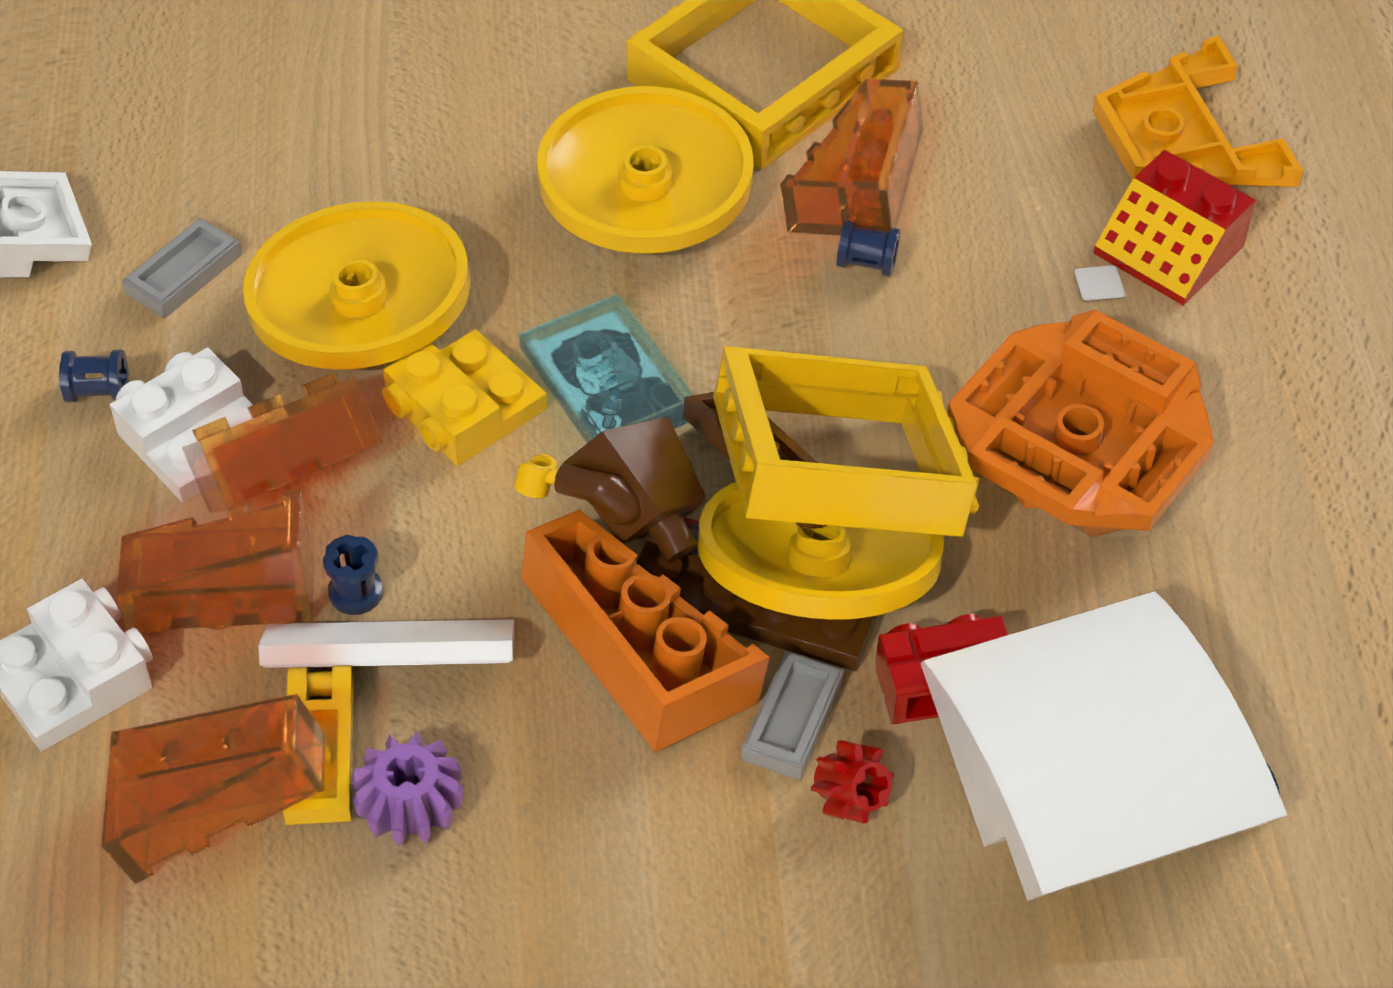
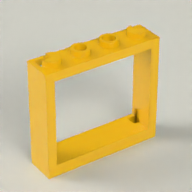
[626,0,903,170]
[713,346,979,537]

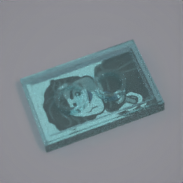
[519,294,693,443]

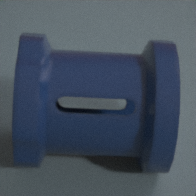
[836,220,901,278]
[59,349,129,403]
[323,535,383,615]

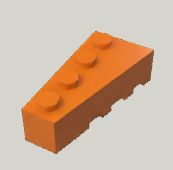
[521,509,770,752]

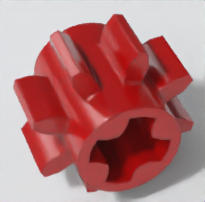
[811,740,894,824]

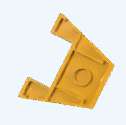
[1093,36,1304,187]

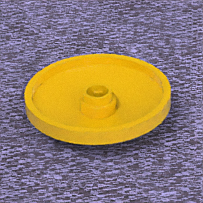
[537,86,753,254]
[242,201,471,370]
[698,482,944,619]

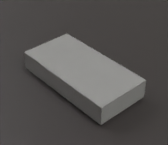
[122,218,242,319]
[741,651,844,780]

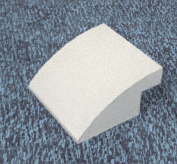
[920,591,1288,901]

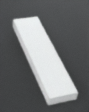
[258,619,515,668]

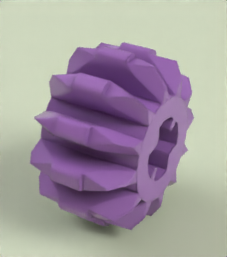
[352,731,464,847]

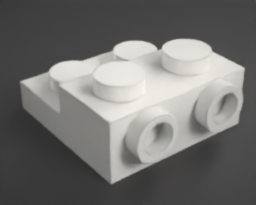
[0,171,92,278]
[110,347,280,503]
[0,578,153,752]

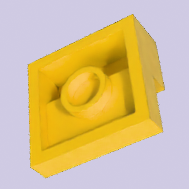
[382,329,548,466]

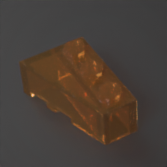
[780,79,923,235]
[181,372,383,513]
[117,488,314,633]
[101,694,326,884]

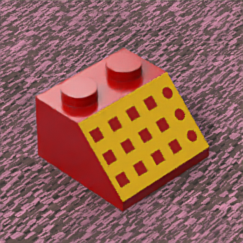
[1093,149,1256,306]

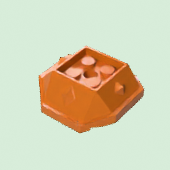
[947,309,1214,538]

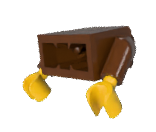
[514,416,705,563]

